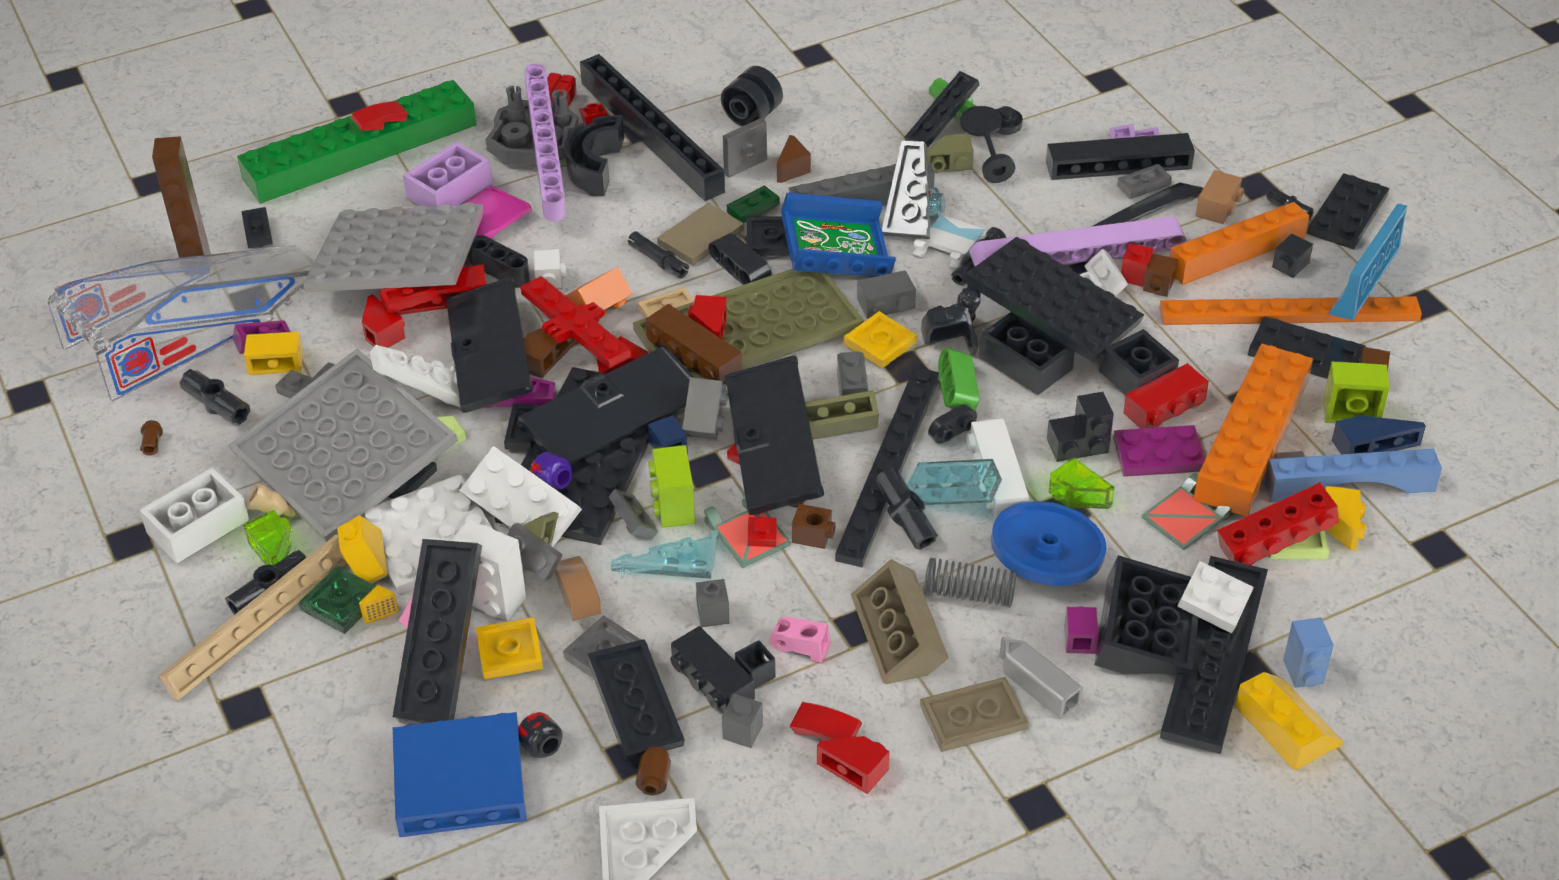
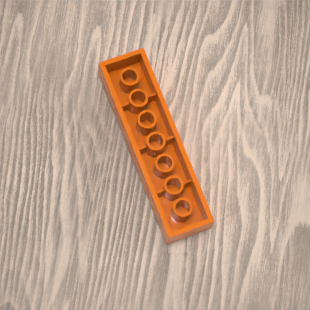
[1193,343,1313,516]

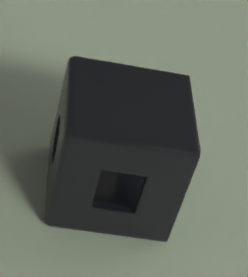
[735,640,776,689]

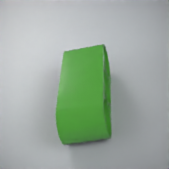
[938,347,979,410]

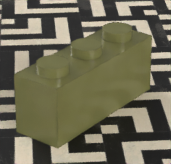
[805,390,879,439]

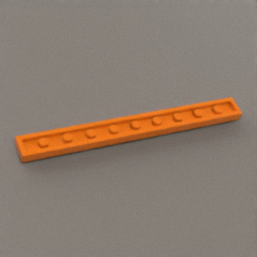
[1159,296,1422,325]

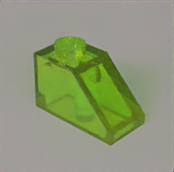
[1048,457,1115,509]
[243,510,292,565]

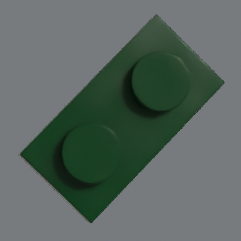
[726,185,780,223]

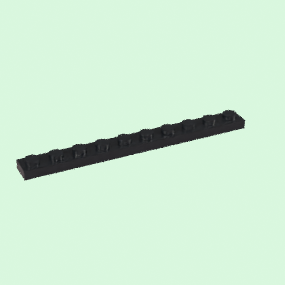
[835,367,939,568]

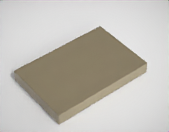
[657,203,744,265]
[920,677,1028,752]

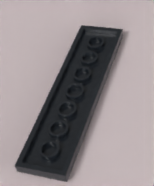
[1160,556,1268,754]

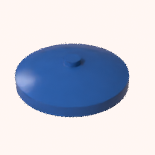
[991,501,1107,586]

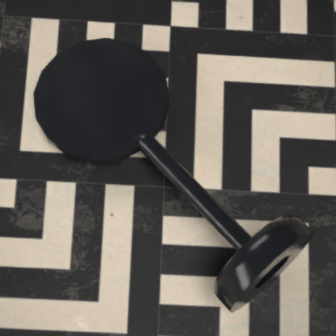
[960,106,1016,183]

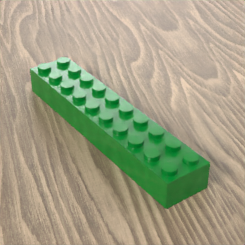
[237,80,477,204]

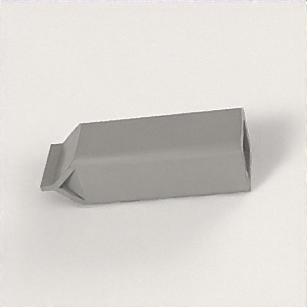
[999,636,1083,719]

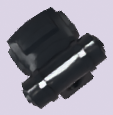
[921,285,981,356]

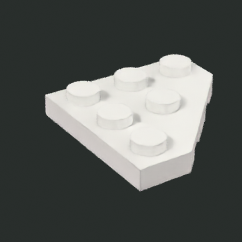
[599,798,697,880]

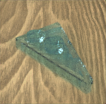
[611,530,718,579]

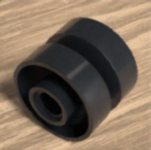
[721,66,783,127]

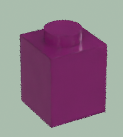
[1064,606,1098,654]

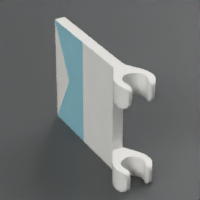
[913,215,986,269]

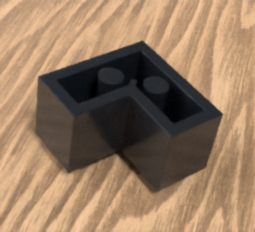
[1047,391,1114,462]

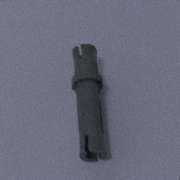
[627,231,689,278]

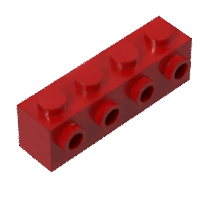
[1217,482,1339,565]

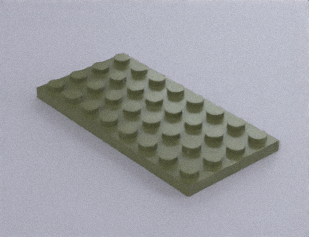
[633,269,864,379]

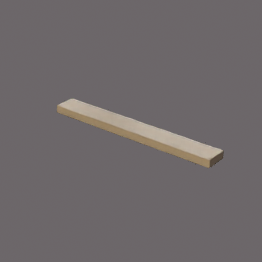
[158,534,348,700]

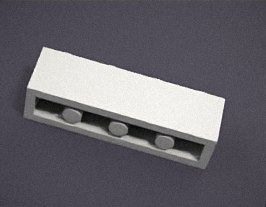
[966,418,1029,520]

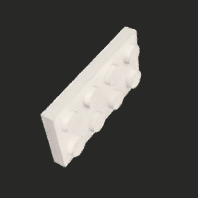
[459,446,582,547]

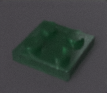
[299,566,376,634]

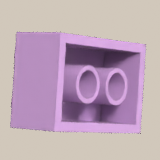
[403,141,492,207]

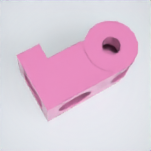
[769,617,831,663]

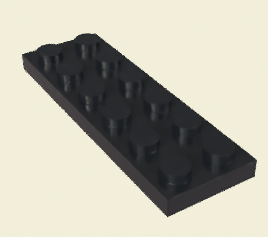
[392,539,482,722]

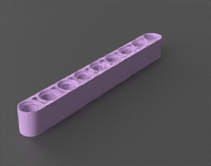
[525,64,566,222]
[969,217,1186,266]

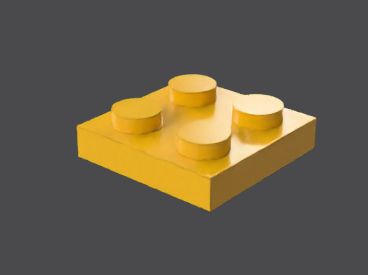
[844,311,918,368]
[475,617,543,680]

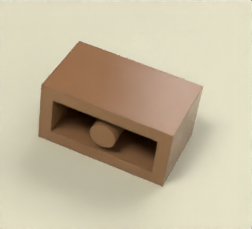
[1195,170,1244,224]

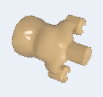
[246,483,296,531]

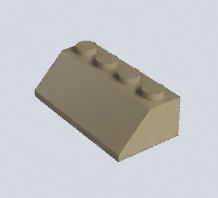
[851,559,949,684]

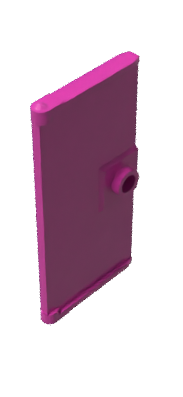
[463,185,532,239]

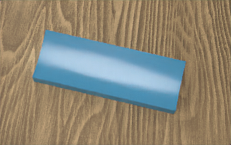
[1328,203,1407,321]

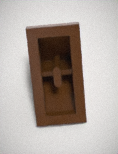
[777,135,811,183]

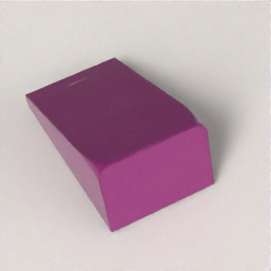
[233,320,290,354]

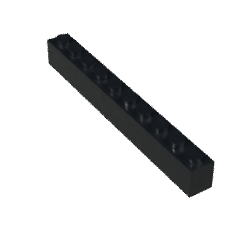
[580,54,725,201]

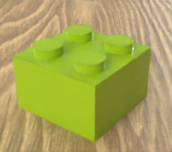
[1323,362,1390,424]
[648,445,695,528]

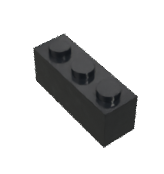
[670,626,755,713]

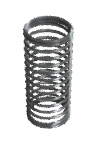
[924,557,1017,608]

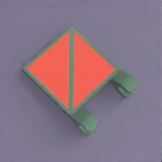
[1142,473,1234,550]
[704,491,791,568]

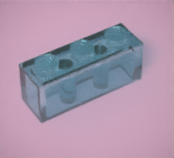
[907,459,1002,505]

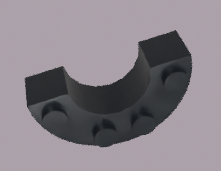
[565,115,625,196]

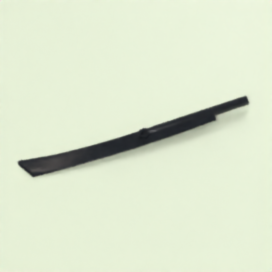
[1091,182,1203,227]

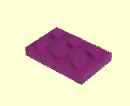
[1113,425,1205,477]

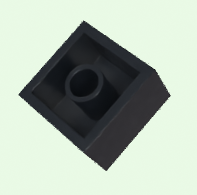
[1099,329,1179,395]

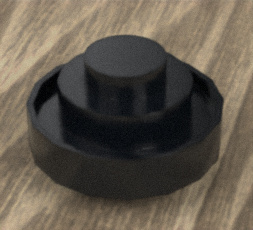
[995,106,1023,135]

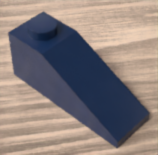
[1331,415,1426,454]

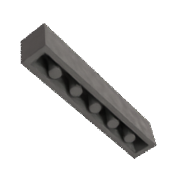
[789,162,935,206]

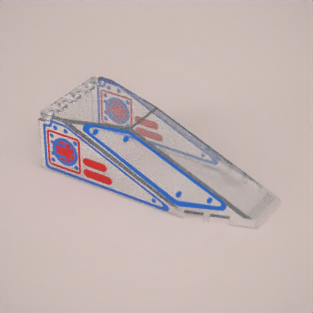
[47,245,314,402]

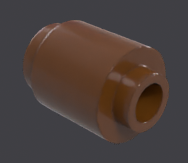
[636,747,671,796]

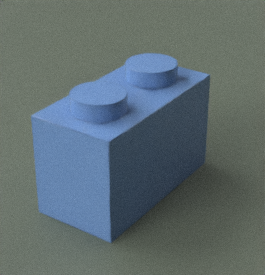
[1283,617,1334,688]

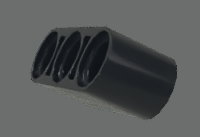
[708,233,772,285]
[469,235,530,288]

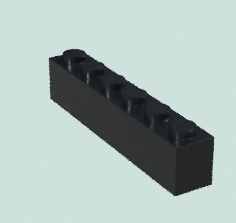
[1046,133,1195,180]

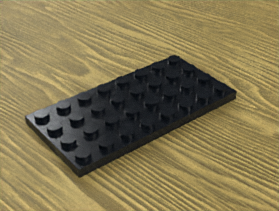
[495,367,661,545]

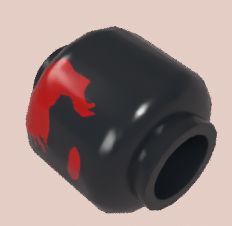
[518,712,563,758]

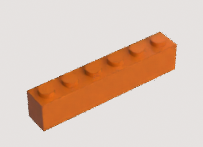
[1170,202,1309,285]

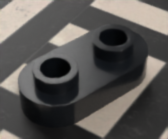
[928,404,977,444]

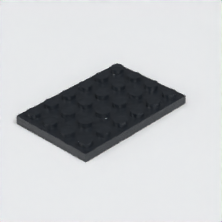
[963,237,1144,363]

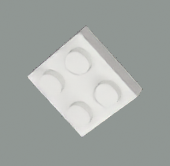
[1178,561,1254,633]

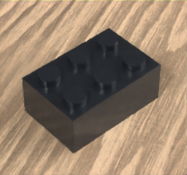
[979,312,1075,395]

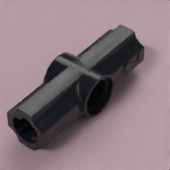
[179,369,250,425]
[875,468,938,550]
[225,549,306,615]

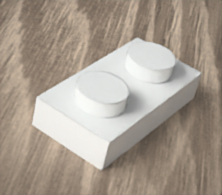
[1085,249,1128,296]

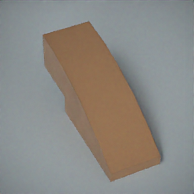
[554,556,601,621]

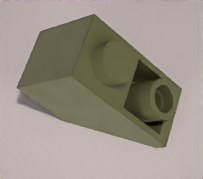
[927,133,974,173]

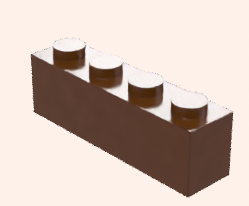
[646,304,742,385]

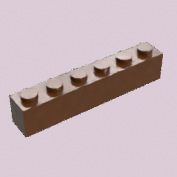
[152,136,211,276]

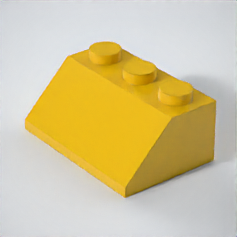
[1235,672,1344,771]

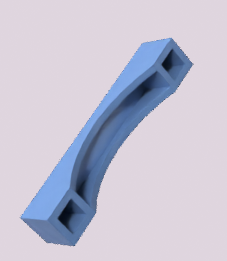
[1264,448,1442,502]

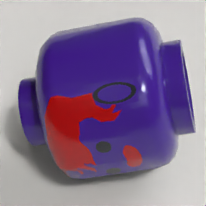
[530,452,572,491]

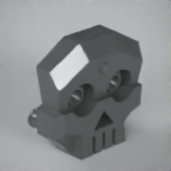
[485,86,579,167]

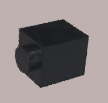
[1272,234,1313,278]

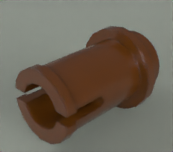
[140,420,163,456]

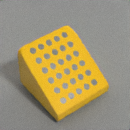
[359,584,398,624]

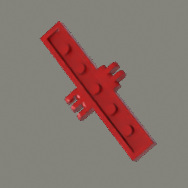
[520,276,631,369]

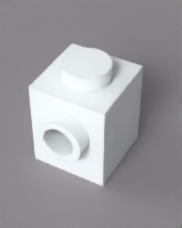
[534,249,566,288]

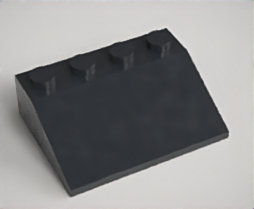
[1094,555,1198,674]

